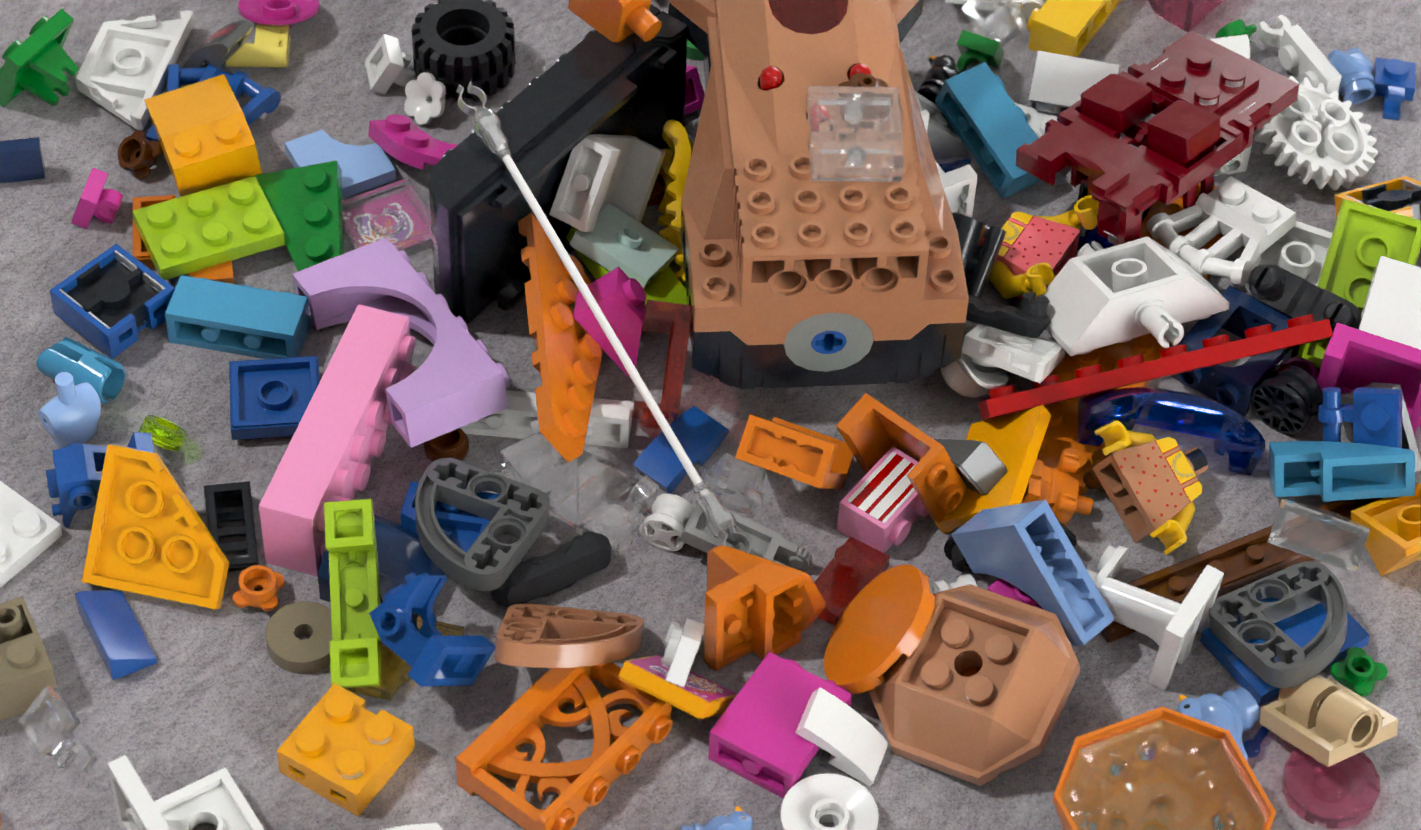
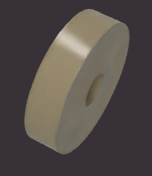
[265,601,332,674]

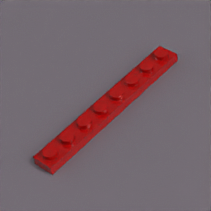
[978,314,1333,420]

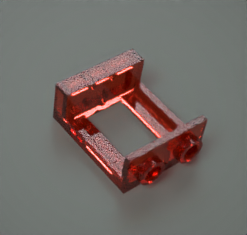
[630,299,693,429]

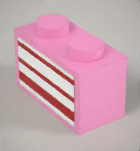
[837,446,929,557]

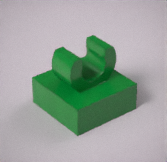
[957,29,1005,73]

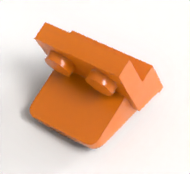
[704,545,826,671]

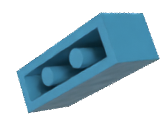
[934,62,1042,200]
[165,275,311,359]

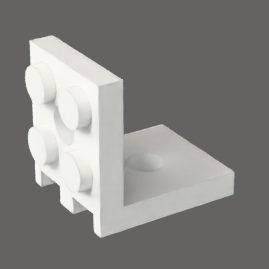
[107,755,264,830]

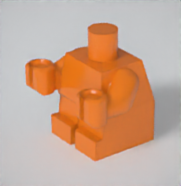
[1021,451,1093,526]

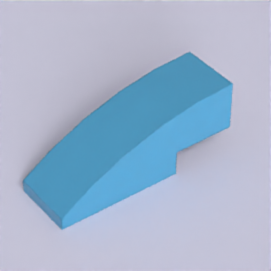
[1269,441,1415,501]

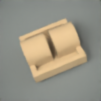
[1259,674,1399,767]

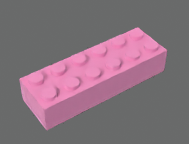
[259,304,417,576]

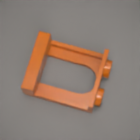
[735,414,854,489]

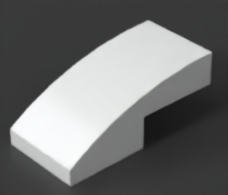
[796,687,889,786]

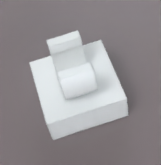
[365,34,415,94]

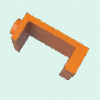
[836,393,968,524]

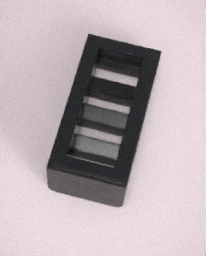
[204,481,259,572]

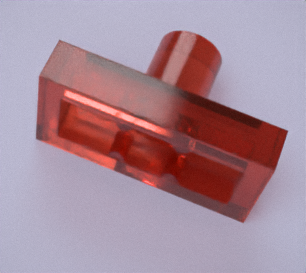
[814,536,890,626]

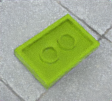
[132,176,285,280]

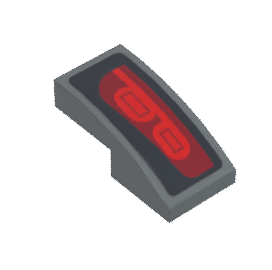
[182,20,254,69]

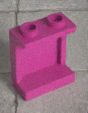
[1317,323,1421,436]
[708,652,852,799]

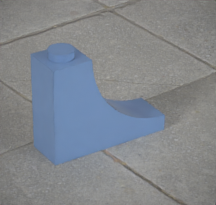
[951,500,1115,646]

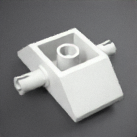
[1043,237,1229,356]

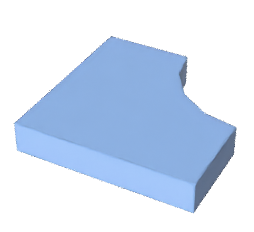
[284,129,396,199]

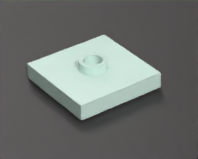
[569,202,680,289]

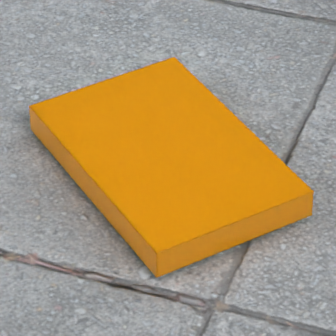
[935,405,1051,533]

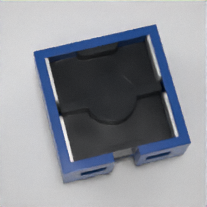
[50,243,175,359]

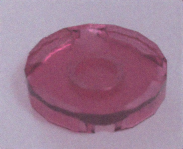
[1282,748,1380,829]

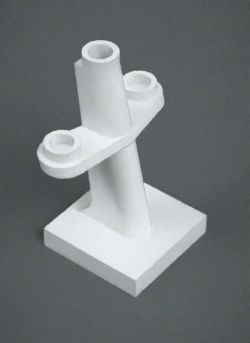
[1068,545,1224,691]

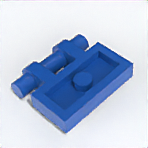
[1318,387,1402,448]

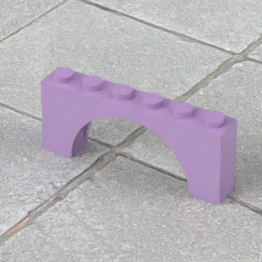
[292,237,510,448]

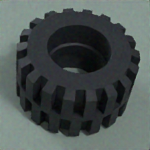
[412,0,515,101]

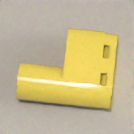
[225,24,290,68]

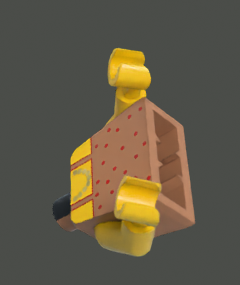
[1092,421,1208,555]

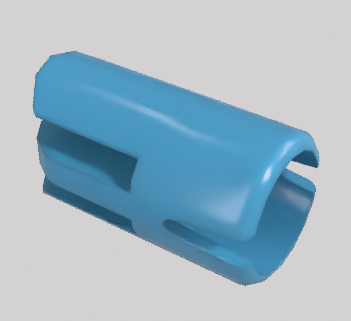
[36,337,126,404]

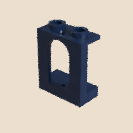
[1171,285,1300,417]

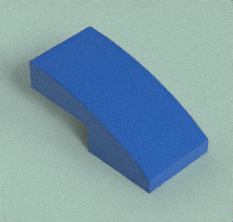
[632,406,730,494]

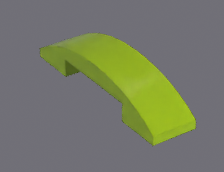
[324,499,381,689]

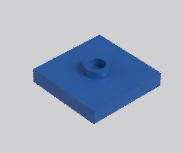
[229,356,320,440]

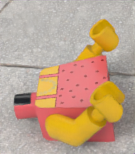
[980,195,1099,300]

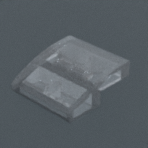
[806,86,903,182]

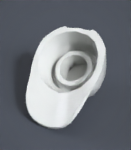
[941,345,1009,398]

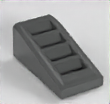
[934,439,1007,495]

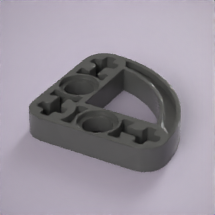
[415,458,550,591]
[1209,561,1348,688]

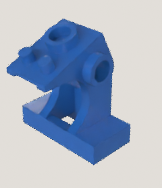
[46,432,154,528]
[369,572,495,687]

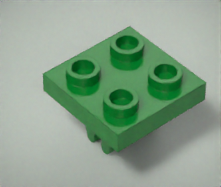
[0,8,78,108]

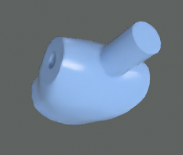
[38,372,101,448]

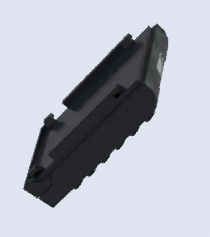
[429,4,688,324]

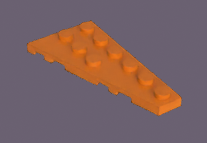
[518,213,603,462]

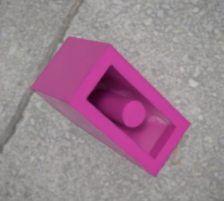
[573,267,646,377]

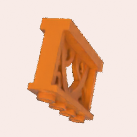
[456,662,673,830]

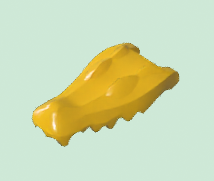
[657,120,694,283]

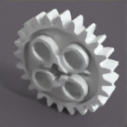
[1254,76,1378,191]

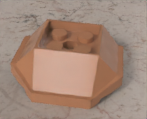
[869,584,1081,786]

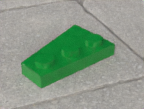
[255,160,344,271]

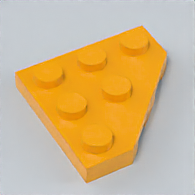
[82,444,229,609]

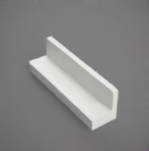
[460,390,634,448]

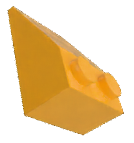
[144,74,262,197]

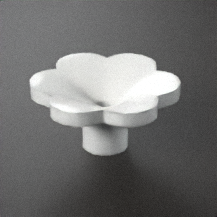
[404,72,446,125]

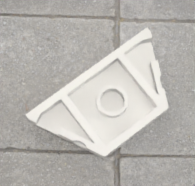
[75,10,195,131]
[961,324,1066,383]

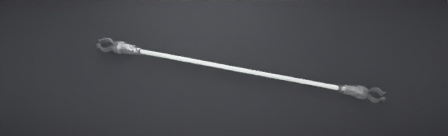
[456,81,751,553]

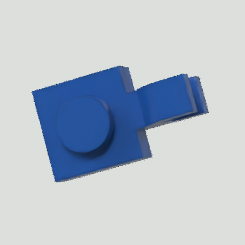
[1372,57,1416,121]

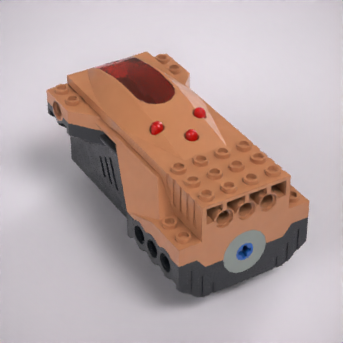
[668,0,969,389]

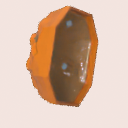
[1052,706,1276,830]

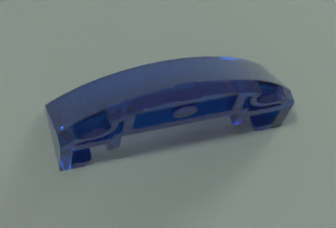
[1078,387,1265,476]

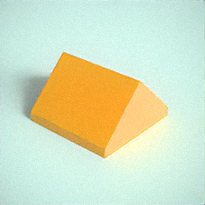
[1351,483,1421,576]

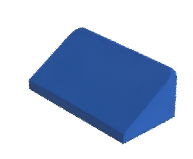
[75,591,157,680]

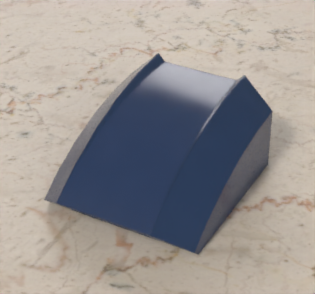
[318,514,445,604]

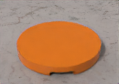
[824,564,935,694]

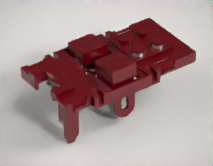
[1016,31,1299,245]

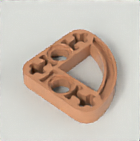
[495,603,644,668]

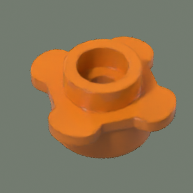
[233,565,285,611]

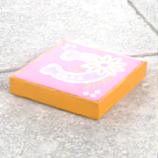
[619,655,737,719]

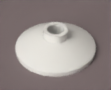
[780,773,879,830]

